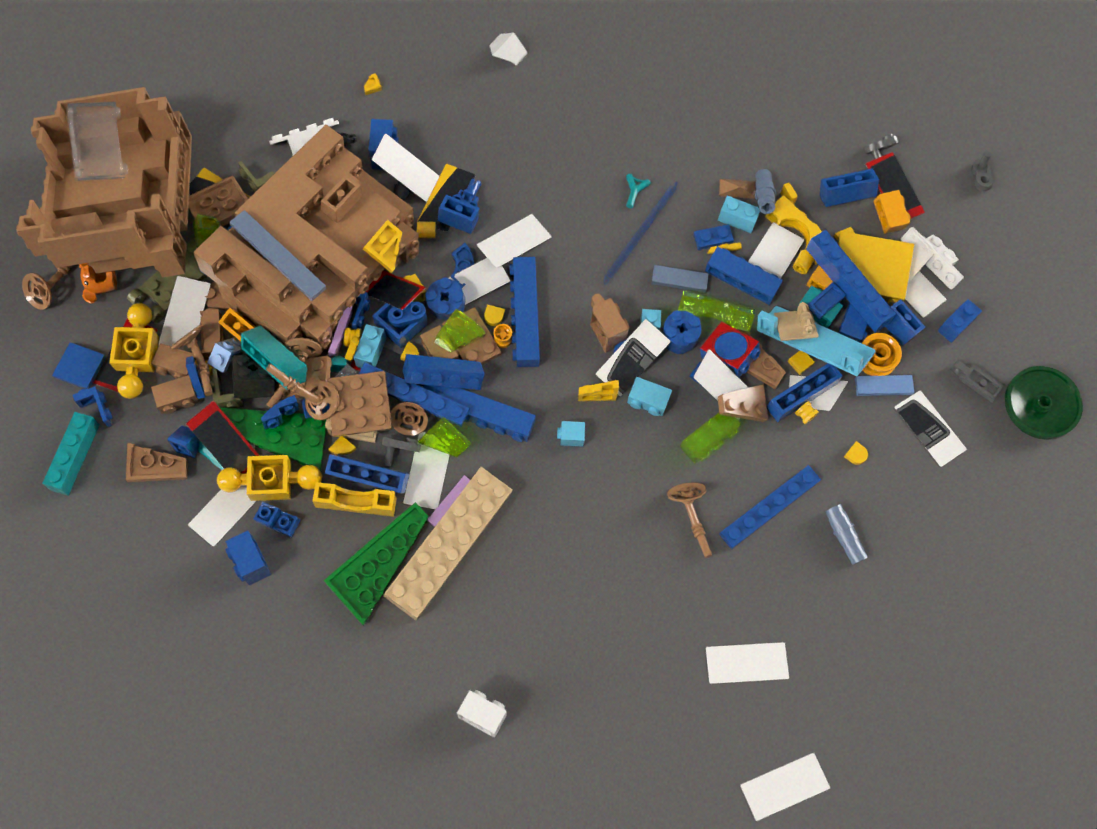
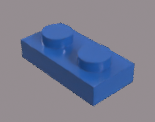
[693,224,734,250]

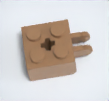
[590,294,629,353]

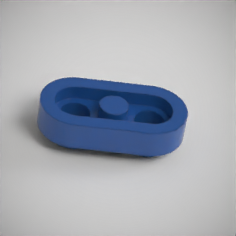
[388,302,426,327]

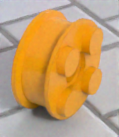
[862,333,902,376]

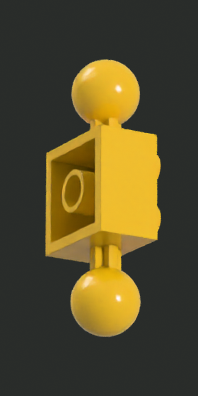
[109,303,159,399]
[217,455,322,501]

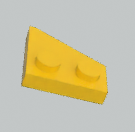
[363,220,402,273]
[578,380,619,401]

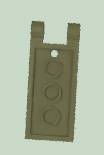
[127,238,207,323]

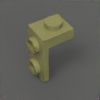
[238,161,274,192]
[210,368,244,409]

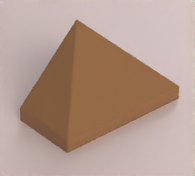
[719,179,755,199]

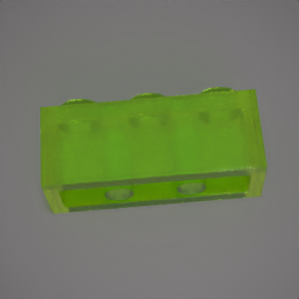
[680,412,740,464]

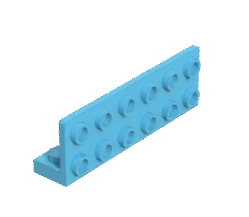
[757,306,875,376]

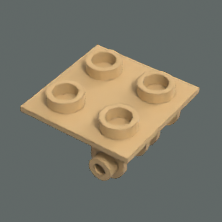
[774,302,819,341]

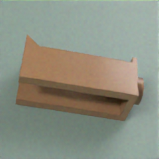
[200,308,224,360]

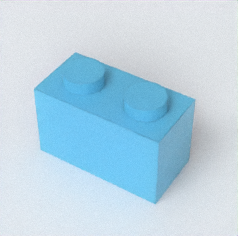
[718,196,760,233]
[353,324,387,368]
[627,377,672,416]

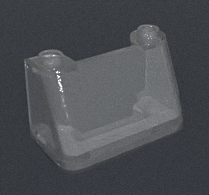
[66,102,128,183]

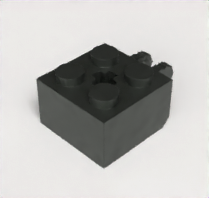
[232,351,274,398]

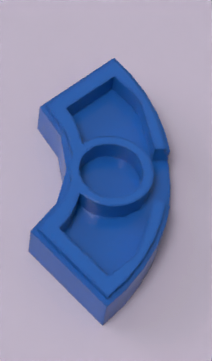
[450,243,474,288]

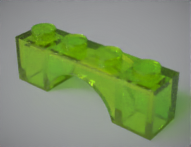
[678,290,755,332]

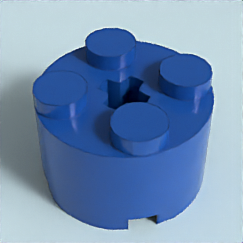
[425,277,465,320]
[662,310,701,354]

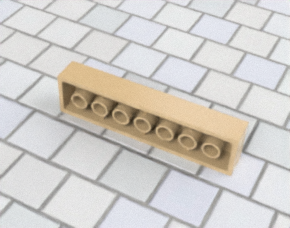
[384,467,513,620]

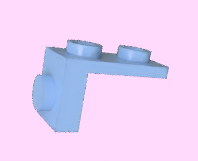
[207,337,244,372]

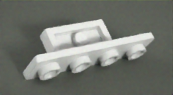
[269,118,339,155]
[901,227,964,289]

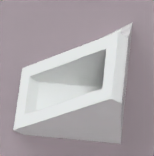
[490,33,527,65]

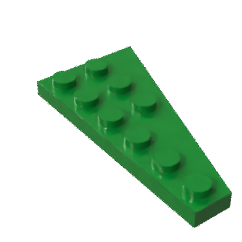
[219,407,327,471]
[324,502,429,627]

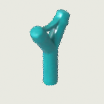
[626,174,651,208]

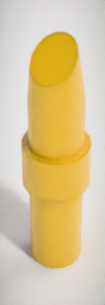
[707,242,742,254]

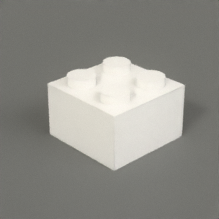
[457,690,507,738]

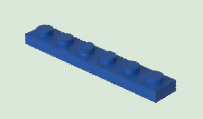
[359,362,470,427]
[719,465,821,550]

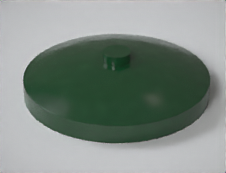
[1005,366,1083,440]

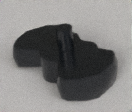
[337,132,357,146]

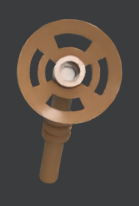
[22,265,73,310]
[170,324,213,396]
[266,338,322,408]
[266,364,339,420]
[390,384,428,436]
[667,483,712,558]

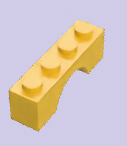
[765,195,822,265]
[313,482,397,517]

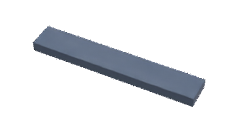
[230,210,326,301]

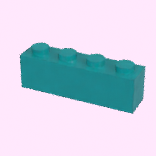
[241,325,307,390]
[42,412,100,496]

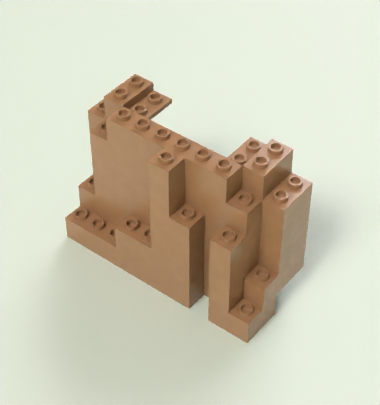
[16,87,192,278]
[194,125,419,352]

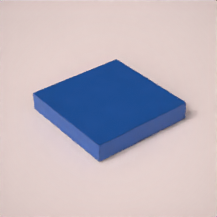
[52,342,106,389]

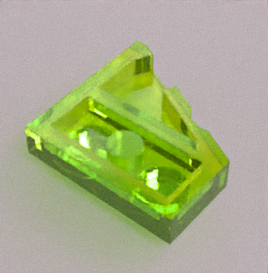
[418,417,471,457]

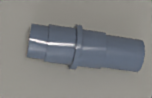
[755,169,777,214]
[825,504,868,565]

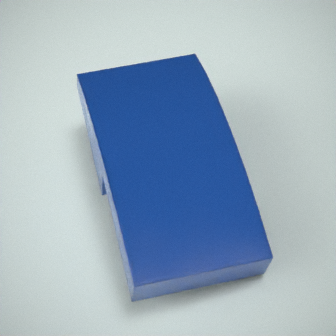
[261,395,299,429]
[253,502,301,538]

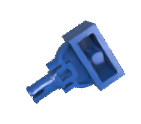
[438,179,481,234]

